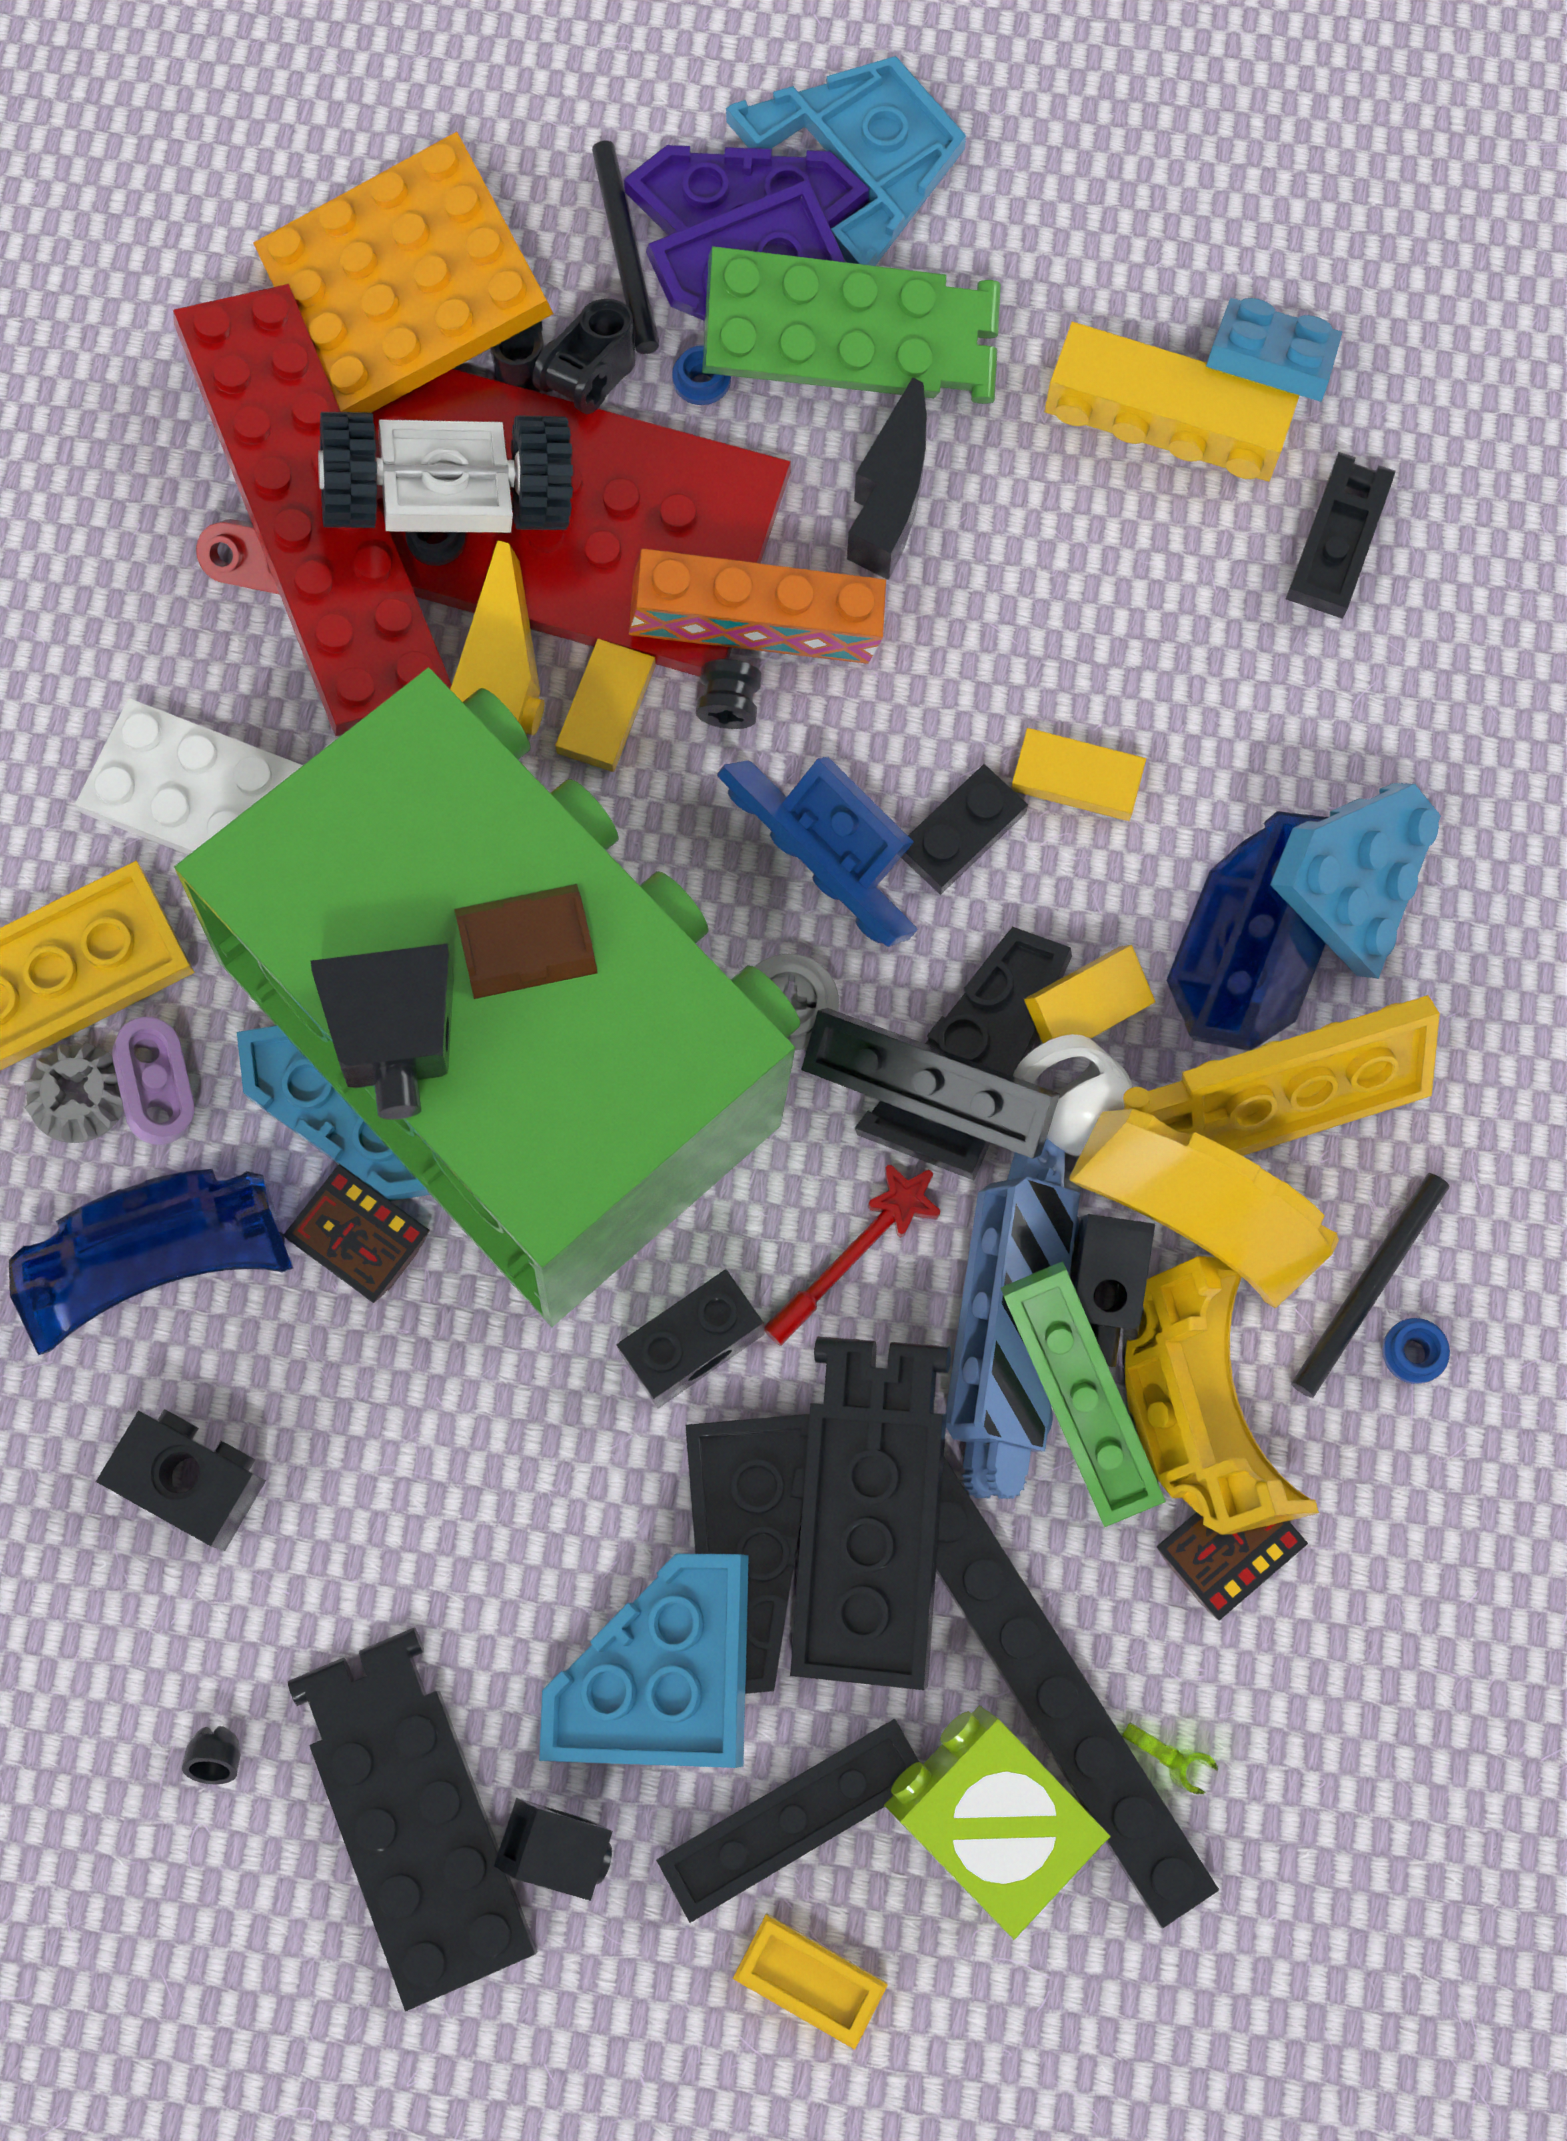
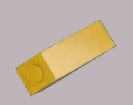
[450,541,545,736]

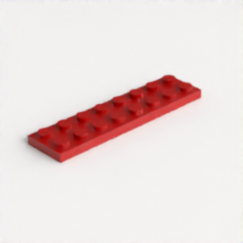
[173,284,452,736]

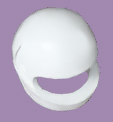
[1013,1034,1133,1157]

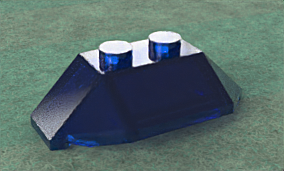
[1166,811,1329,1051]

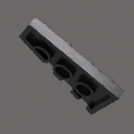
[855,926,1072,1181]
[685,1414,809,1694]

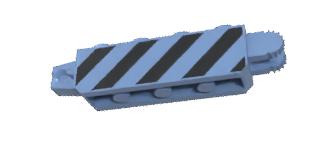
[945,1138,1081,1499]

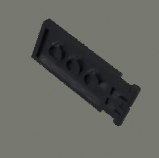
[790,1336,951,1690]
[288,1627,538,2012]

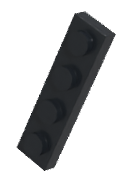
[801,1008,1060,1159]
[656,1718,919,1923]

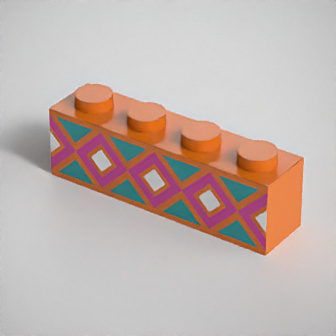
[629,549,886,664]

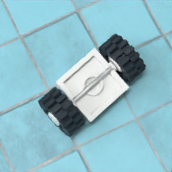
[318,412,573,533]

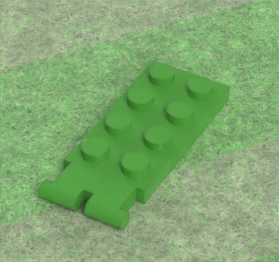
[702,246,1001,404]

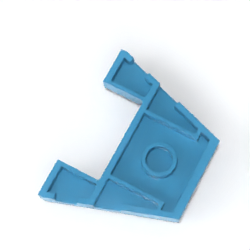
[726,56,966,266]

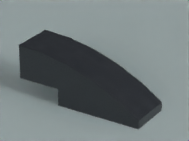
[847,378,927,580]

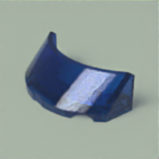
[9,1169,294,1355]

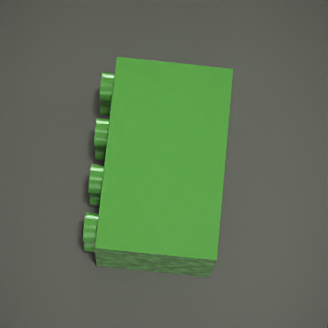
[174,667,800,1327]

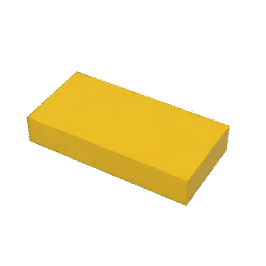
[555,639,656,772]
[1011,728,1147,821]
[1024,945,1156,1044]
[733,1913,888,2050]

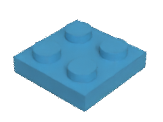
[1206,297,1343,402]

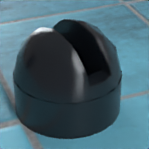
[182,1726,241,1785]

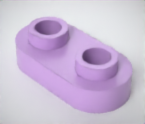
[112,1017,194,1145]

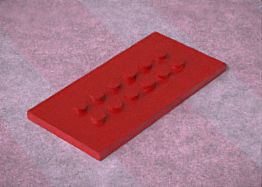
[372,369,791,677]

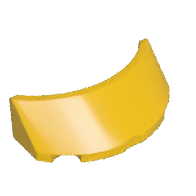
[1069,1108,1339,1308]
[1125,1256,1319,1535]

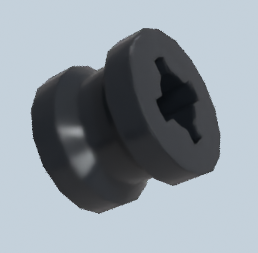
[696,659,762,729]

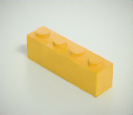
[1044,321,1300,482]

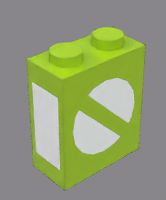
[884,1705,1111,1940]

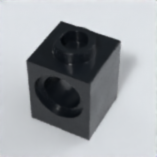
[494,1798,613,1901]

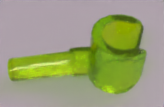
[1122,1722,1218,1795]

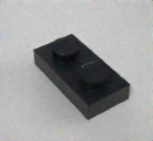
[901,764,1028,895]

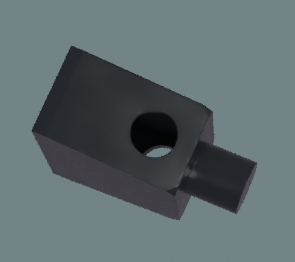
[310,943,454,1119]
[1070,1214,1155,1367]

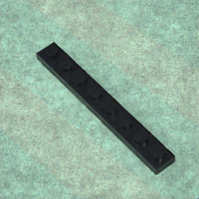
[936,1457,1219,1929]

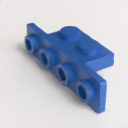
[717,757,918,947]

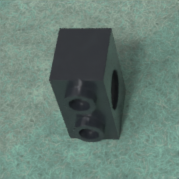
[616,1269,765,1409]
[96,1409,266,1551]

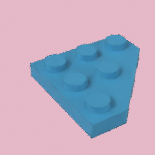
[1270,783,1441,979]
[237,1026,430,1201]
[539,1554,749,1768]

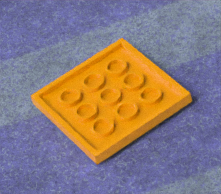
[253,131,554,413]

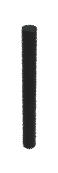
[592,140,659,354]
[1291,1173,1450,1398]

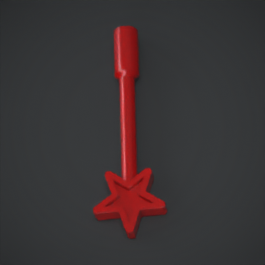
[764,1165,940,1346]

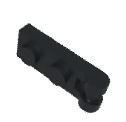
[1286,452,1396,619]

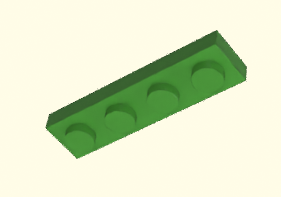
[1001,1261,1166,1528]

